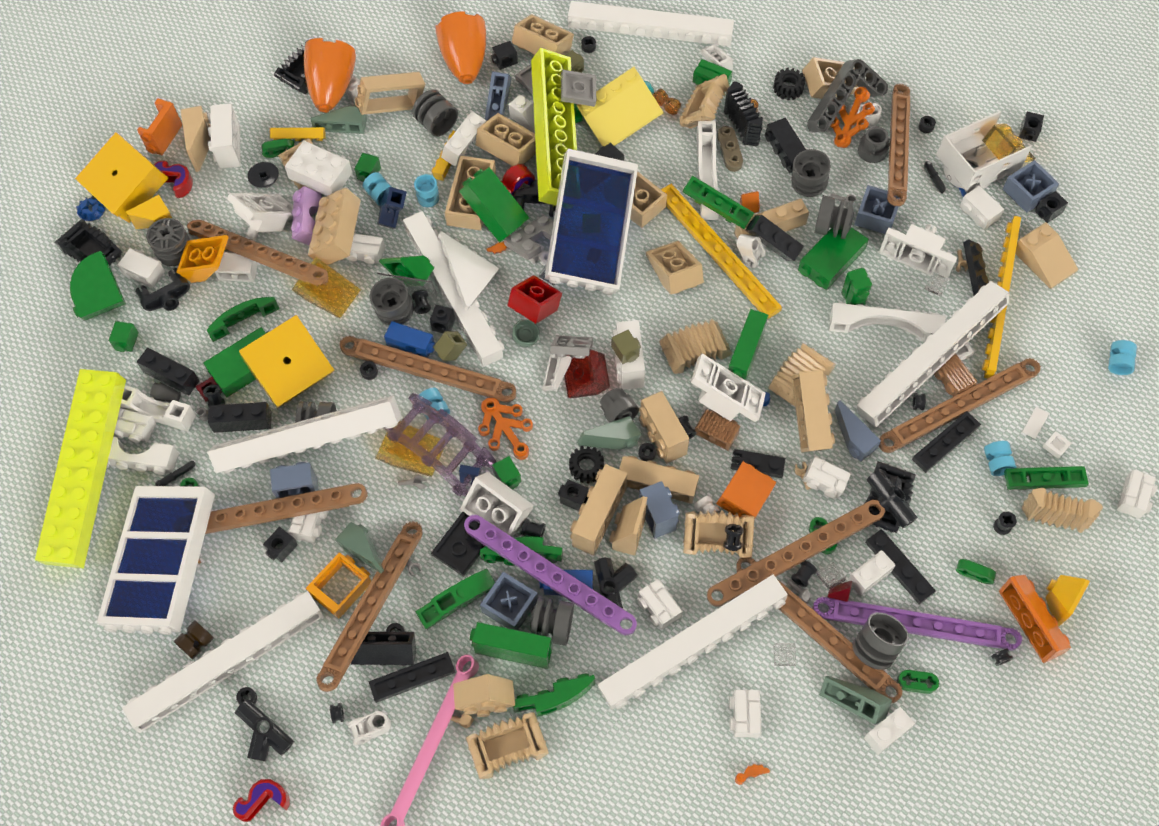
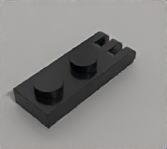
[730,449,786,479]

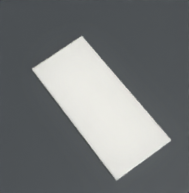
[1022,407,1049,439]

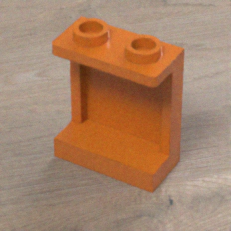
[137,98,182,155]
[716,461,777,519]

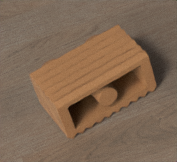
[934,353,977,397]
[695,409,740,451]

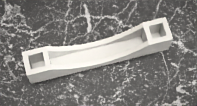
[697,121,719,220]
[829,302,946,342]

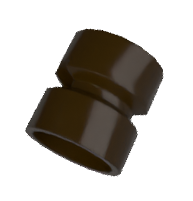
[173,620,214,660]

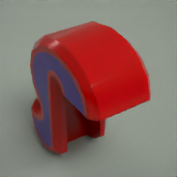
[154,161,193,198]
[501,164,535,196]
[233,779,290,822]

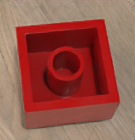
[507,275,562,324]

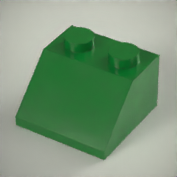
[379,256,435,285]

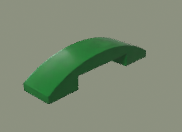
[206,297,280,342]

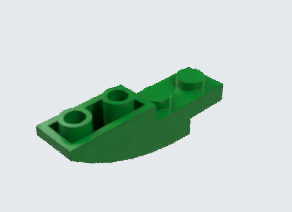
[480,537,563,566]
[415,568,495,630]
[513,673,595,717]

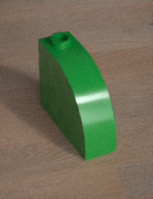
[70,251,126,321]

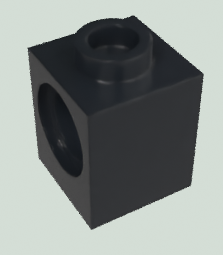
[491,41,518,70]
[1019,111,1044,142]
[1035,191,1068,223]
[430,304,455,333]
[558,479,590,511]
[263,526,298,563]

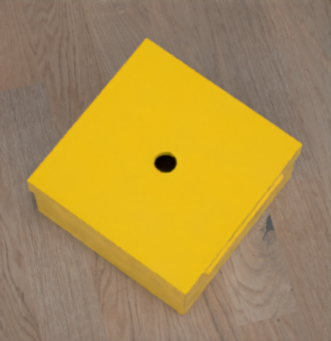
[75,132,168,223]
[239,315,335,409]

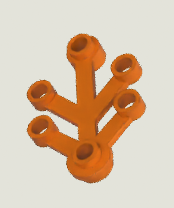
[830,87,875,148]
[478,398,533,460]

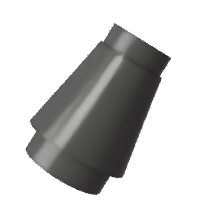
[150,382,181,402]

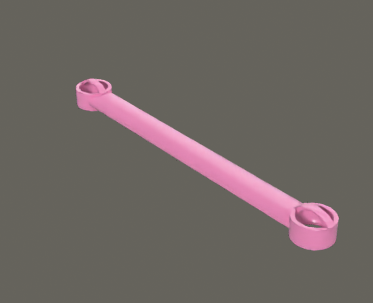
[380,655,479,826]

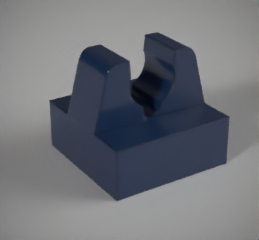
[459,464,482,485]

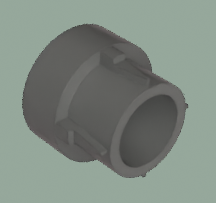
[858,126,890,163]
[600,388,639,423]

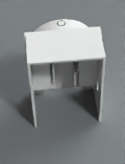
[936,111,1032,193]

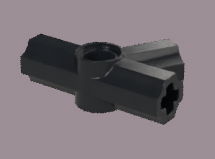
[866,469,918,529]
[594,557,638,609]
[234,699,295,761]

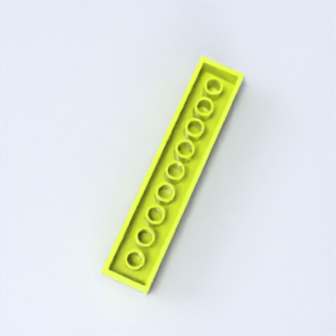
[531,48,581,209]
[35,369,126,569]

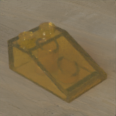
[982,123,1036,165]
[292,257,361,319]
[375,421,447,477]

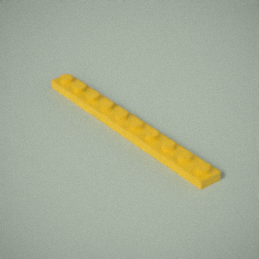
[661,183,782,320]
[982,216,1021,379]

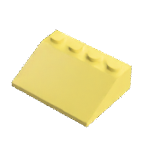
[576,67,663,147]

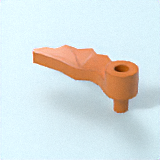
[486,235,510,254]
[735,764,770,785]

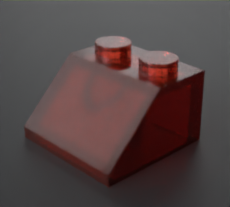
[564,349,610,399]

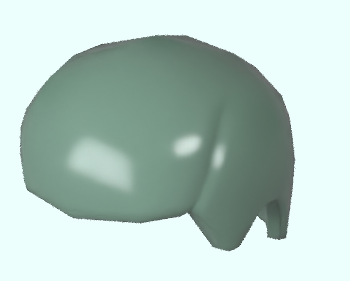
[512,320,540,347]

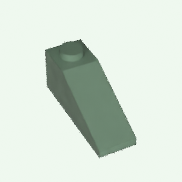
[310,106,367,134]
[577,416,642,450]
[335,522,384,573]
[819,676,892,725]

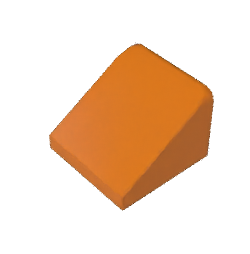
[740,191,760,213]

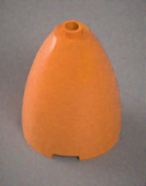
[435,11,486,84]
[304,38,356,113]

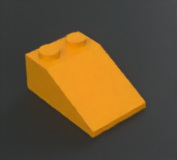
[177,235,229,283]

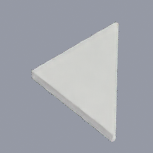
[438,231,499,311]

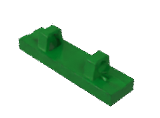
[682,175,754,229]
[1004,466,1089,490]

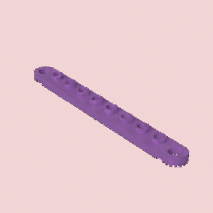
[464,515,637,636]
[813,597,1022,650]

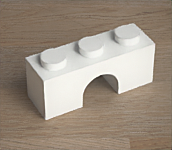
[441,111,486,167]

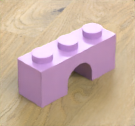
[291,186,322,245]

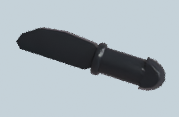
[924,161,946,194]
[155,460,196,486]

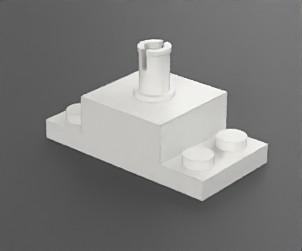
[227,193,293,240]
[879,224,958,282]
[691,354,766,422]

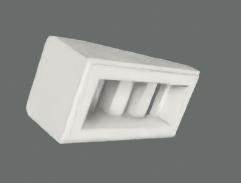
[701,44,733,71]
[542,354,572,391]

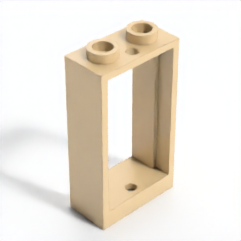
[355,72,425,115]

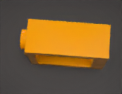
[305,552,371,619]

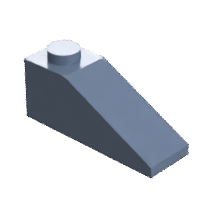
[485,71,512,121]
[834,400,881,462]

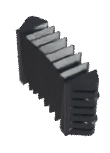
[274,40,308,95]
[724,81,763,146]
[54,219,122,266]
[864,461,916,533]

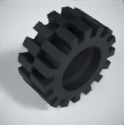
[773,67,805,100]
[569,446,604,484]

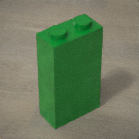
[459,167,529,243]
[798,227,869,291]
[728,309,768,381]
[203,327,269,398]
[470,622,552,669]

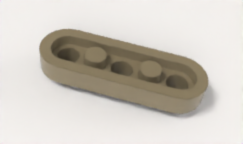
[717,126,743,172]

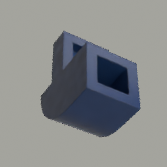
[377,187,407,229]

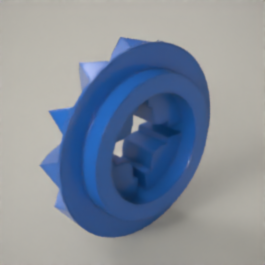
[76,196,106,221]

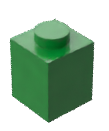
[354,153,381,182]
[108,321,139,352]
[492,456,521,489]

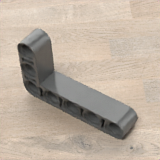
[807,59,888,132]

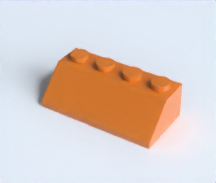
[999,575,1071,664]

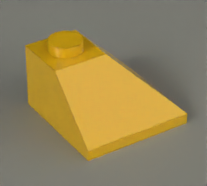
[126,195,172,229]
[1045,575,1090,627]

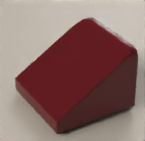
[195,377,222,402]
[827,581,853,602]

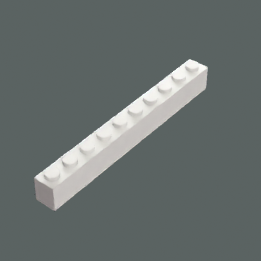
[568,1,734,46]
[403,211,504,367]
[857,281,1009,427]
[208,395,402,473]
[598,574,788,710]
[122,591,324,733]

